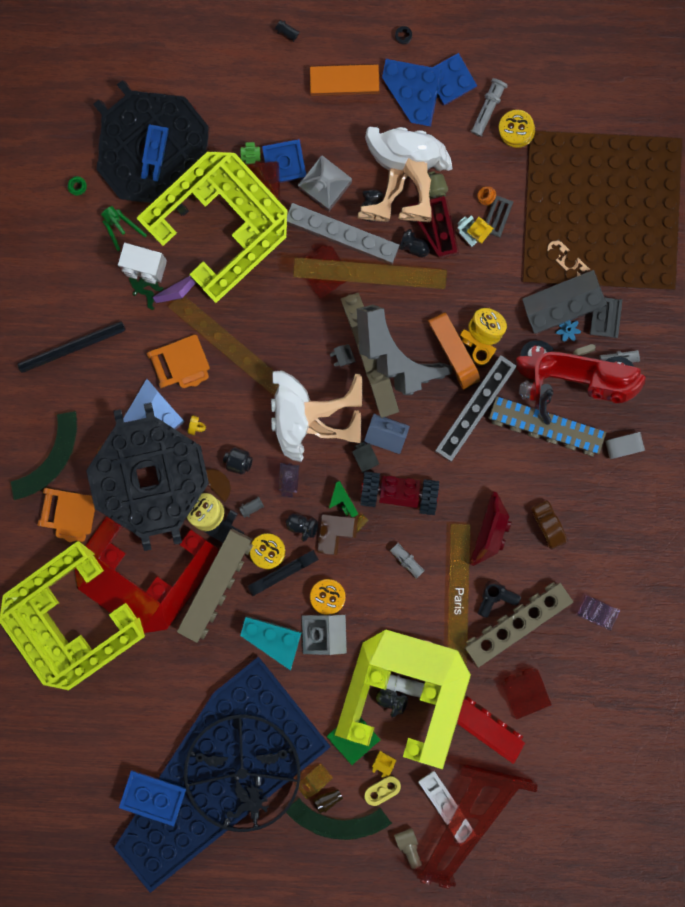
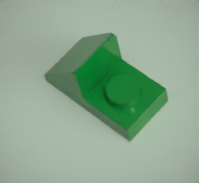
[329,481,358,518]

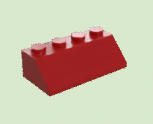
[457,696,525,764]

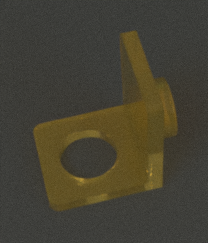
[295,764,333,799]

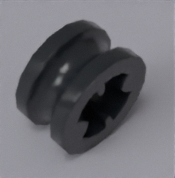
[395,26,412,44]

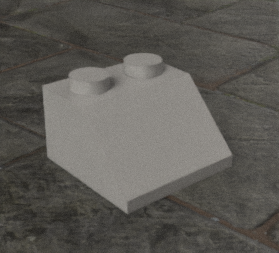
[302,615,347,655]

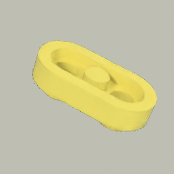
[365,776,401,806]

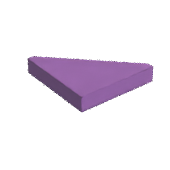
[153,276,196,303]

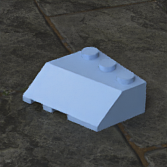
[123,379,185,429]

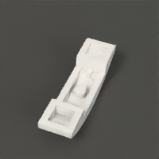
[418,771,476,846]

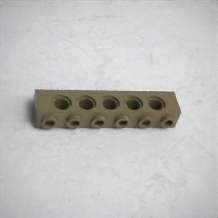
[464,582,573,668]

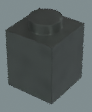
[352,442,379,473]

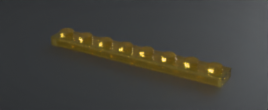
[293,257,447,289]

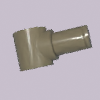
[394,828,422,869]

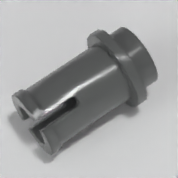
[239,496,264,518]

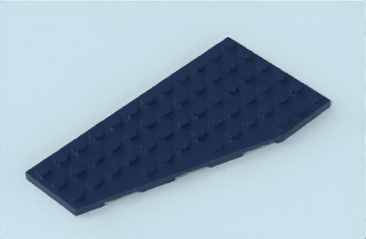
[114,656,331,893]

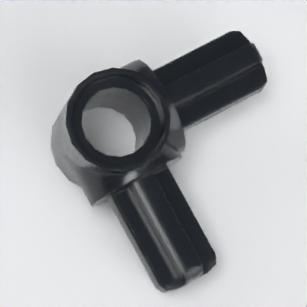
[478,580,521,618]

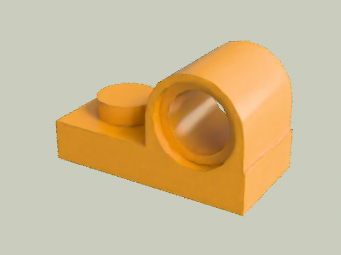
[459,329,497,366]

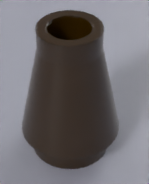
[313,789,343,813]

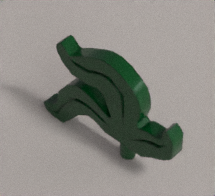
[129,277,163,310]

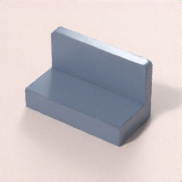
[364,414,410,454]

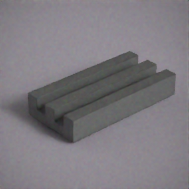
[486,195,513,238]

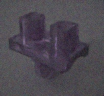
[278,463,300,498]

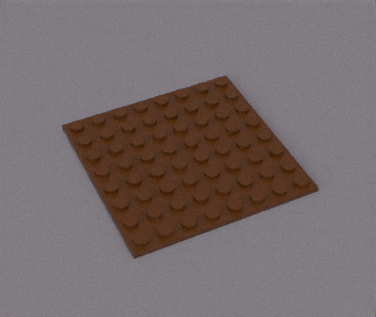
[523,131,683,290]

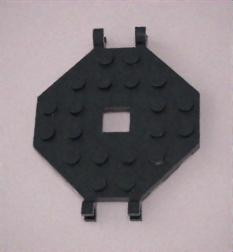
[93,80,210,216]
[86,402,209,551]

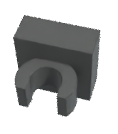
[330,344,356,367]

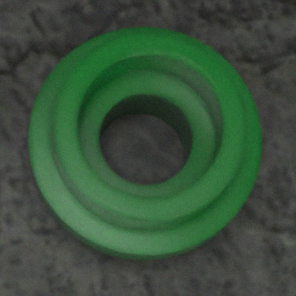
[68,176,87,196]

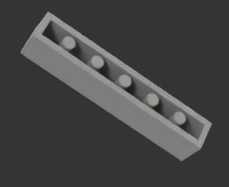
[287,203,399,265]
[435,355,516,462]

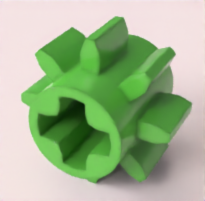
[241,142,260,166]

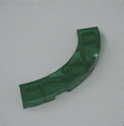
[11,411,78,500]
[286,797,392,840]

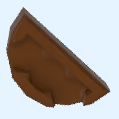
[206,469,231,502]

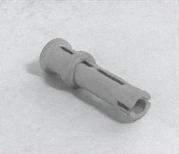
[471,78,508,137]

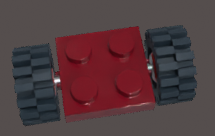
[360,471,439,516]

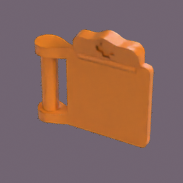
[146,335,210,389]
[37,488,95,542]

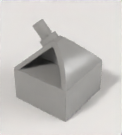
[298,156,352,212]

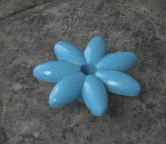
[556,321,581,342]

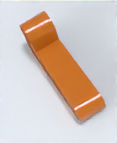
[428,312,480,390]

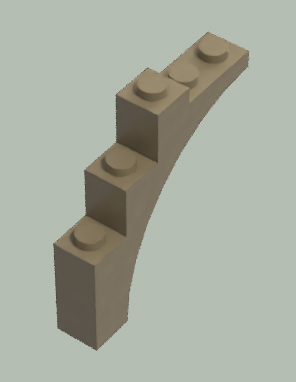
[341,293,399,418]

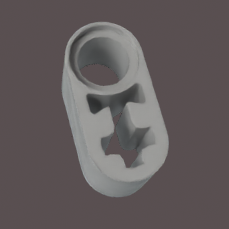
[605,432,645,459]

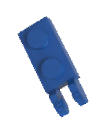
[141,124,169,181]

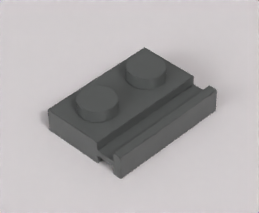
[590,298,622,338]

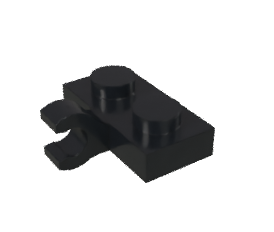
[203,510,245,543]

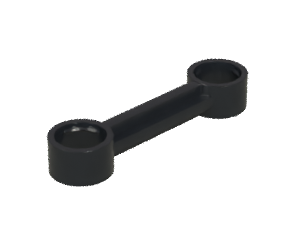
[247,550,319,597]

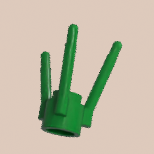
[101,206,147,251]

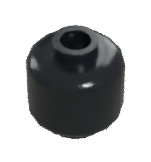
[223,448,253,475]

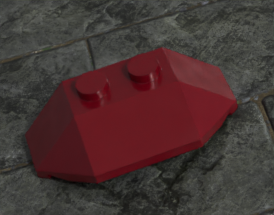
[469,491,511,566]

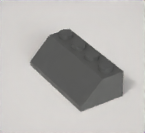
[522,270,608,334]

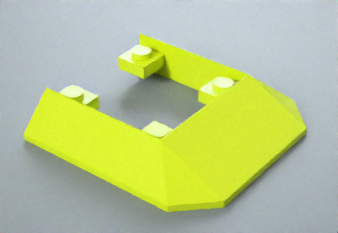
[137,152,287,303]
[0,541,145,690]
[335,630,471,769]

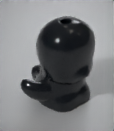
[362,190,385,222]
[399,229,431,258]
[286,513,318,542]
[376,689,408,718]

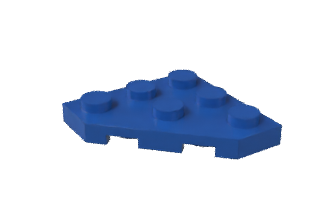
[382,59,442,127]

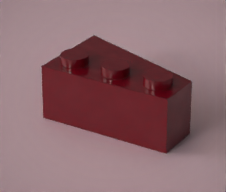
[407,196,460,259]

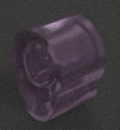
[578,595,620,631]

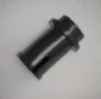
[275,20,300,42]

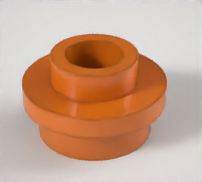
[478,187,496,206]

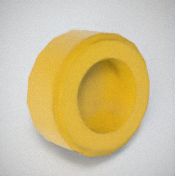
[187,415,206,435]

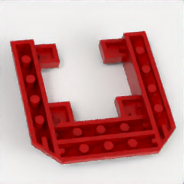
[75,517,220,633]

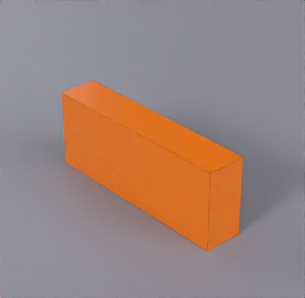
[310,65,379,96]

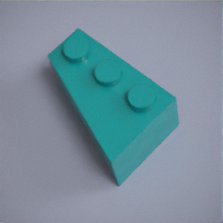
[240,616,302,670]

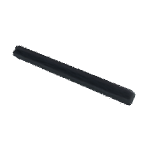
[18,321,126,373]

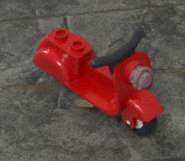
[516,340,646,425]

